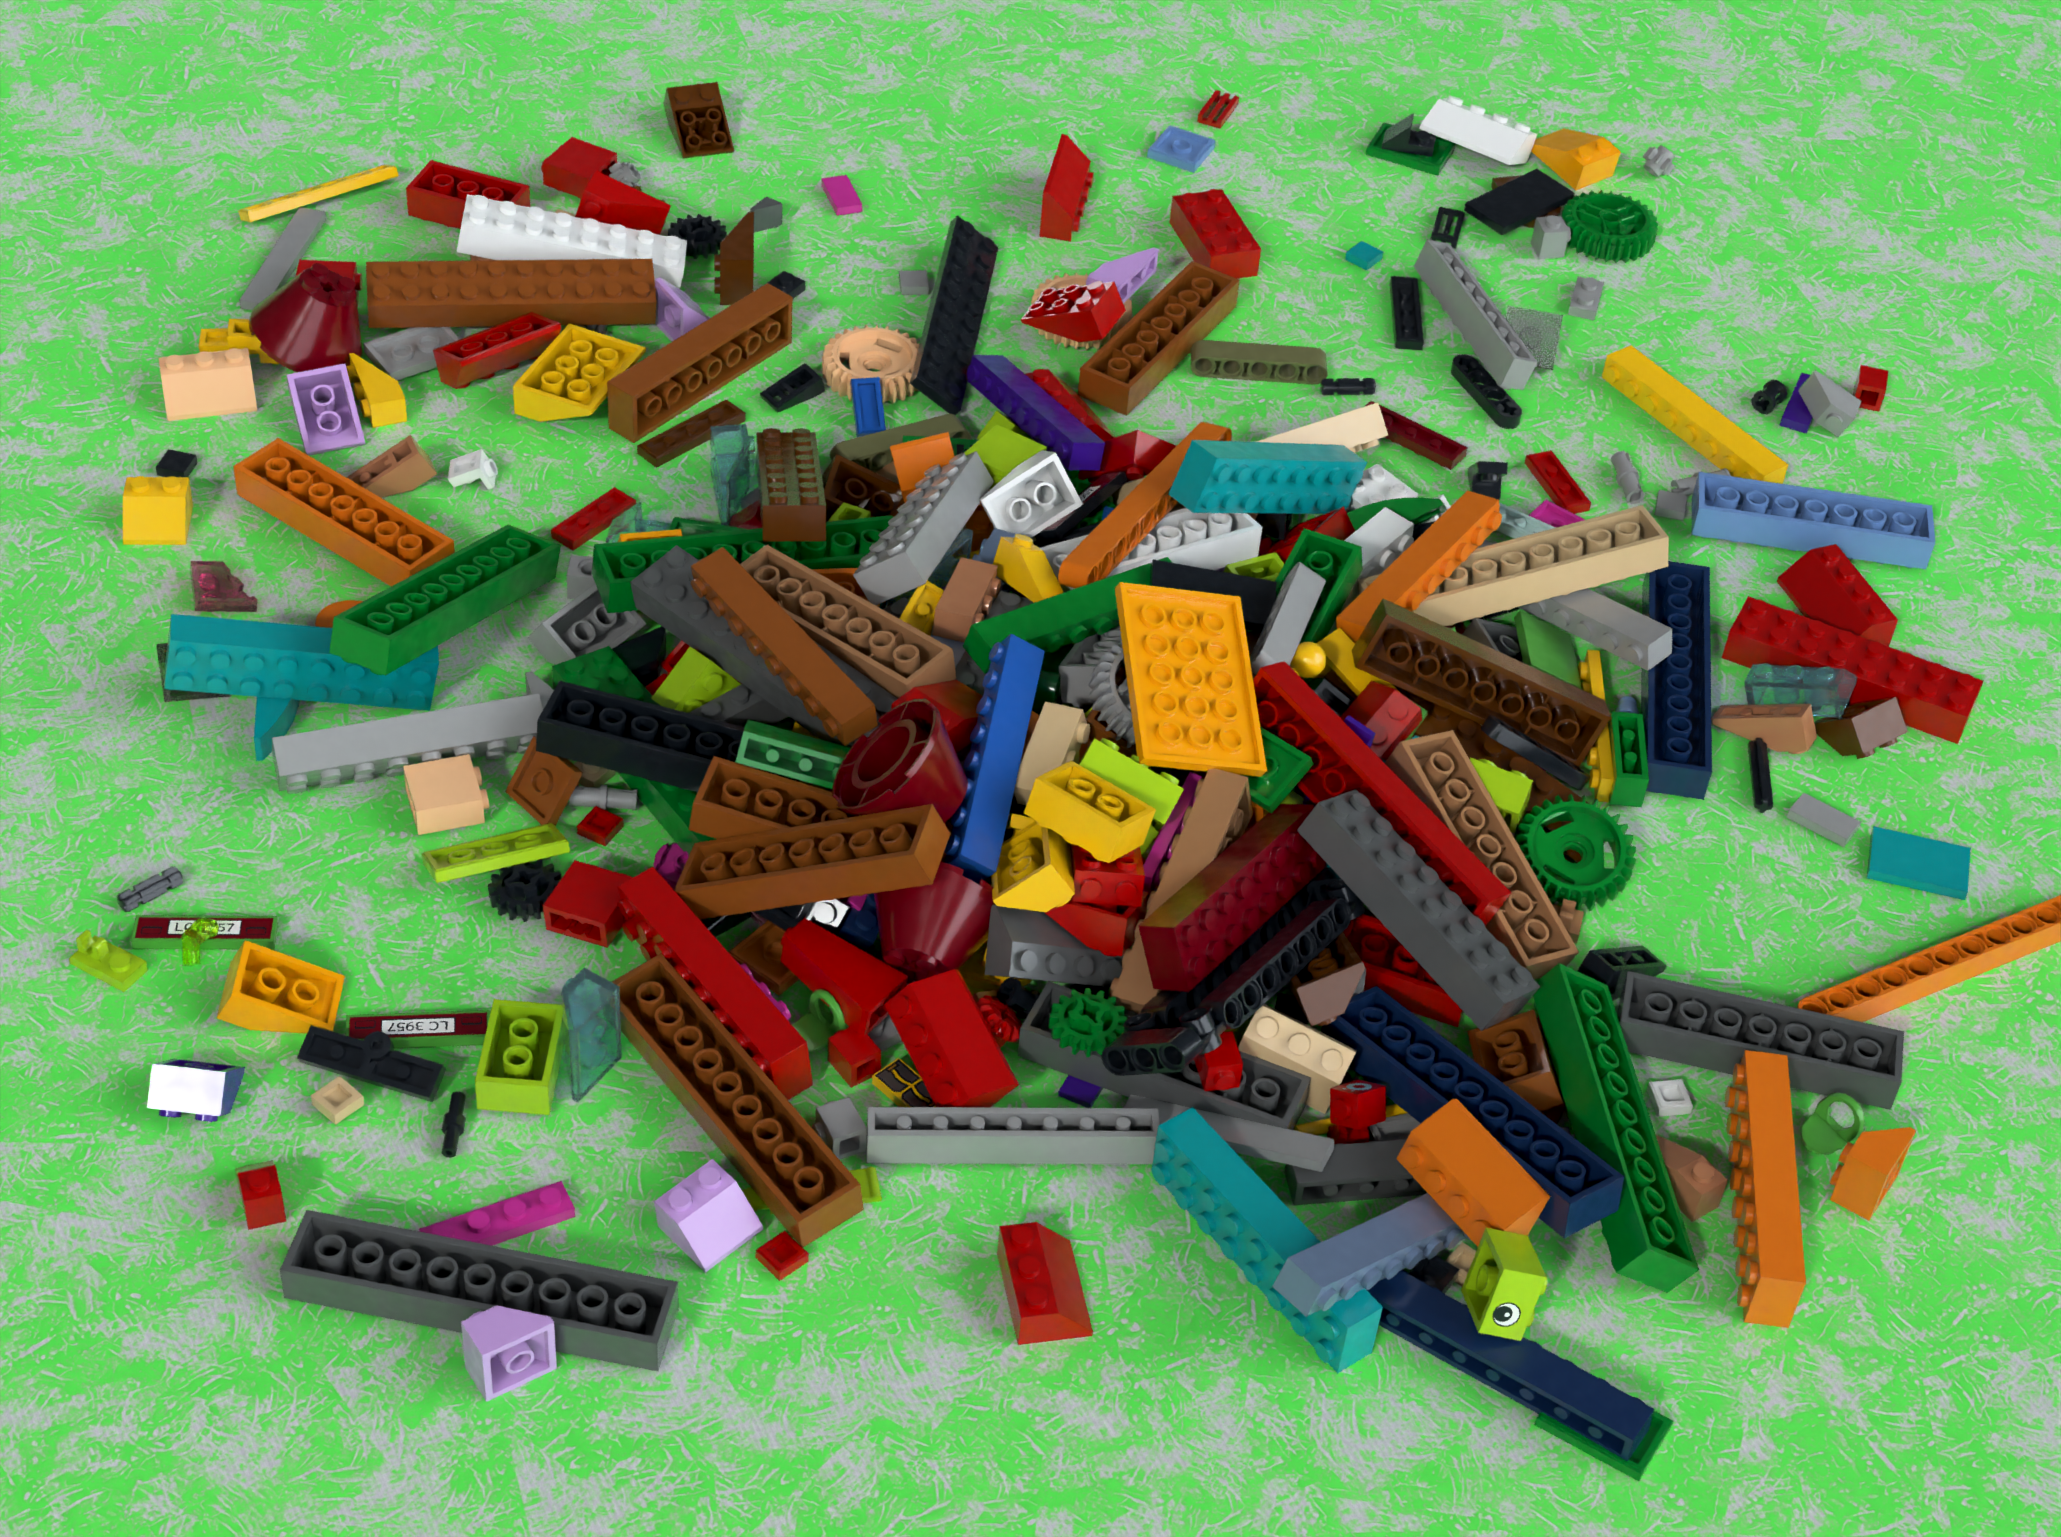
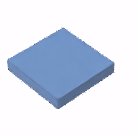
[1147,125,1216,173]

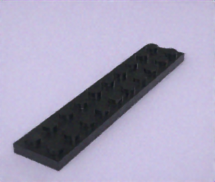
[910,215,998,415]

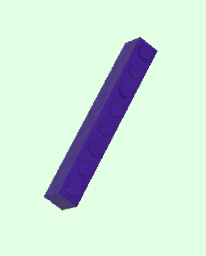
[967,355,1105,470]

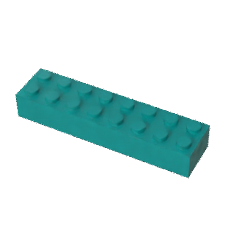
[1168,440,1367,514]
[164,614,439,711]
[1151,1107,1383,1374]

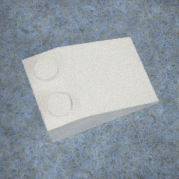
[979,450,1083,538]

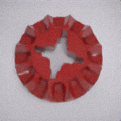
[976,995,1022,1042]

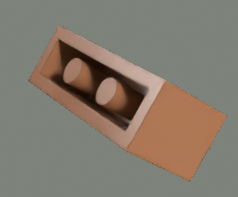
[932,557,1001,642]

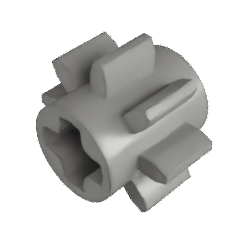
[1643,145,1675,178]
[609,161,641,189]

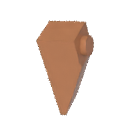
[346,435,437,498]
[1711,704,1817,754]
[1656,1135,1728,1222]

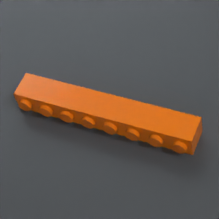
[1336,490,1502,644]

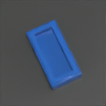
[850,377,886,437]

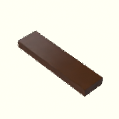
[637,399,745,468]

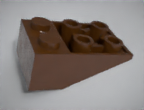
[664,82,734,159]

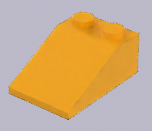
[1531,128,1621,191]
[217,940,345,1034]

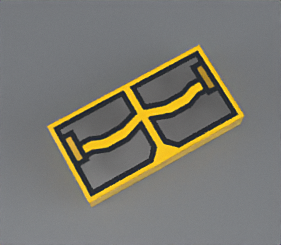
[872,1058,936,1107]

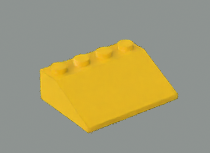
[513,324,646,422]

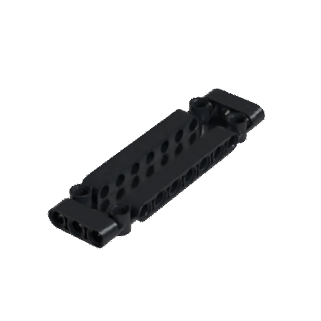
[1101,867,1366,1076]

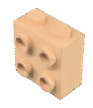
[403,754,489,835]

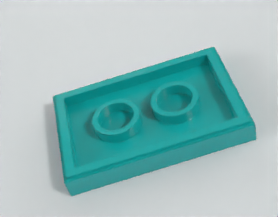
[1867,826,1971,900]

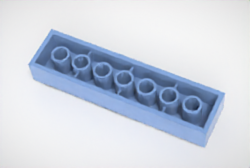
[1692,472,1935,569]

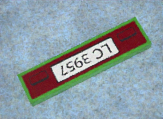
[131,915,278,950]
[345,1010,491,1048]

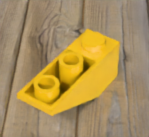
[346,353,407,428]

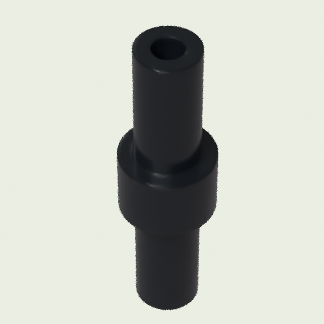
[441,1091,466,1158]

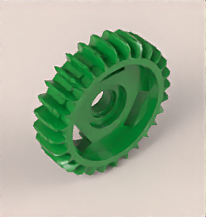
[1561,190,1658,263]
[1515,794,1636,911]

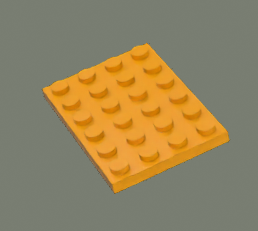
[1115,582,1267,777]

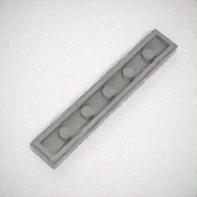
[239,207,326,310]
[1123,1095,1334,1172]

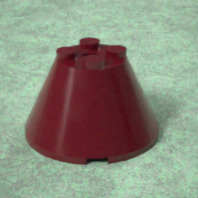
[249,263,362,373]
[874,862,996,984]

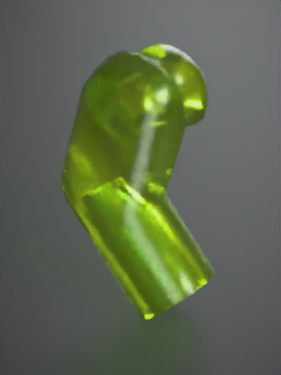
[182,917,219,966]

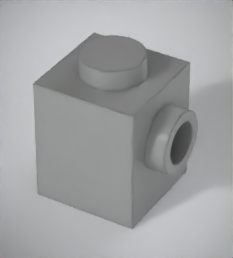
[1531,215,1571,259]
[812,1097,867,1160]

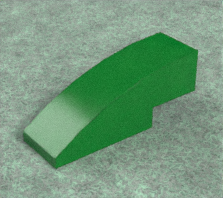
[1347,497,1447,531]

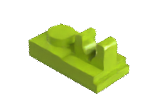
[69,930,148,992]

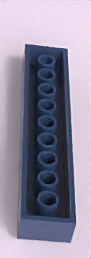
[1641,561,1712,800]
[1321,986,1624,1238]

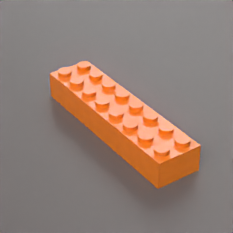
[233,438,455,586]
[1725,1050,1806,1328]

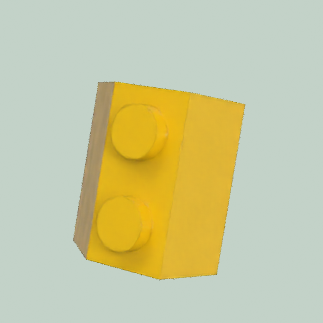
[123,476,193,545]

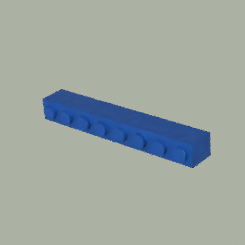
[944,634,1045,884]

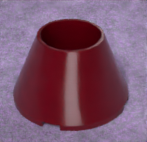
[832,699,968,823]

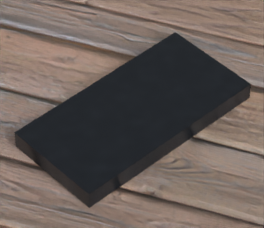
[1464,169,1575,235]
[1150,559,1276,632]

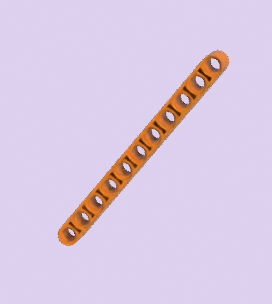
[1058,422,1232,589]
[1797,895,2061,1022]

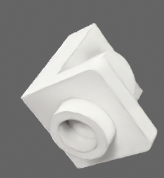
[448,449,498,490]

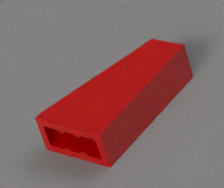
[780,918,908,1036]

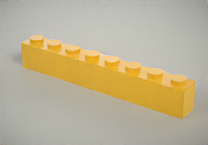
[1602,345,1788,484]

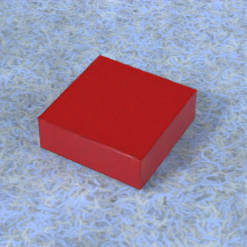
[577,806,624,847]
[756,1230,809,1281]

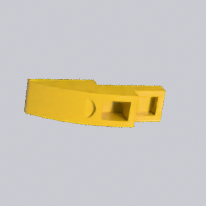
[199,319,279,364]

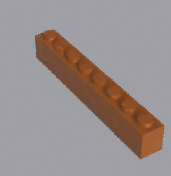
[691,547,878,746]

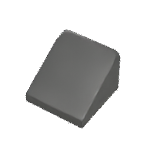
[750,196,782,232]

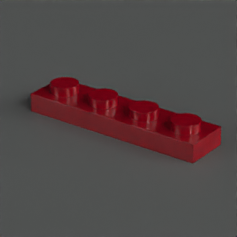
[1364,401,1468,470]

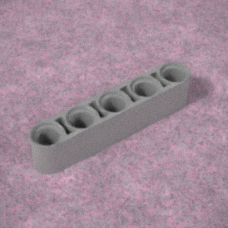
[1250,562,1326,675]

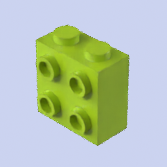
[965,424,1047,490]

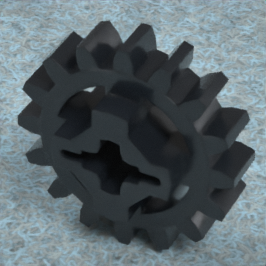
[668,214,727,259]
[488,859,561,922]

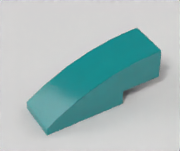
[254,697,300,761]

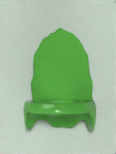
[792,989,849,1052]
[1800,1092,1865,1155]

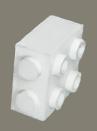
[1346,464,1418,513]

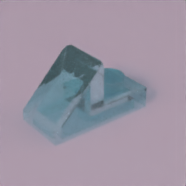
[606,502,671,543]

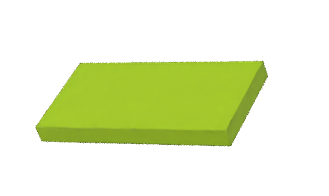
[422,823,570,883]

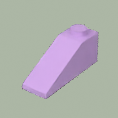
[1086,247,1159,303]

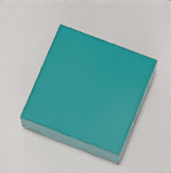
[1345,241,1383,270]

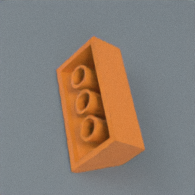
[1396,1099,1551,1247]

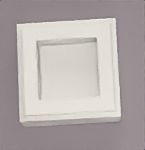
[1647,1079,1693,1117]

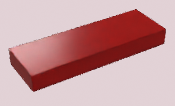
[1525,450,1591,514]
[551,487,636,551]

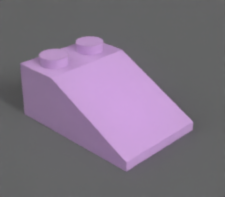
[287,364,365,455]

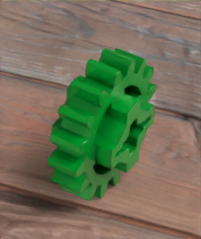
[1049,988,1127,1057]

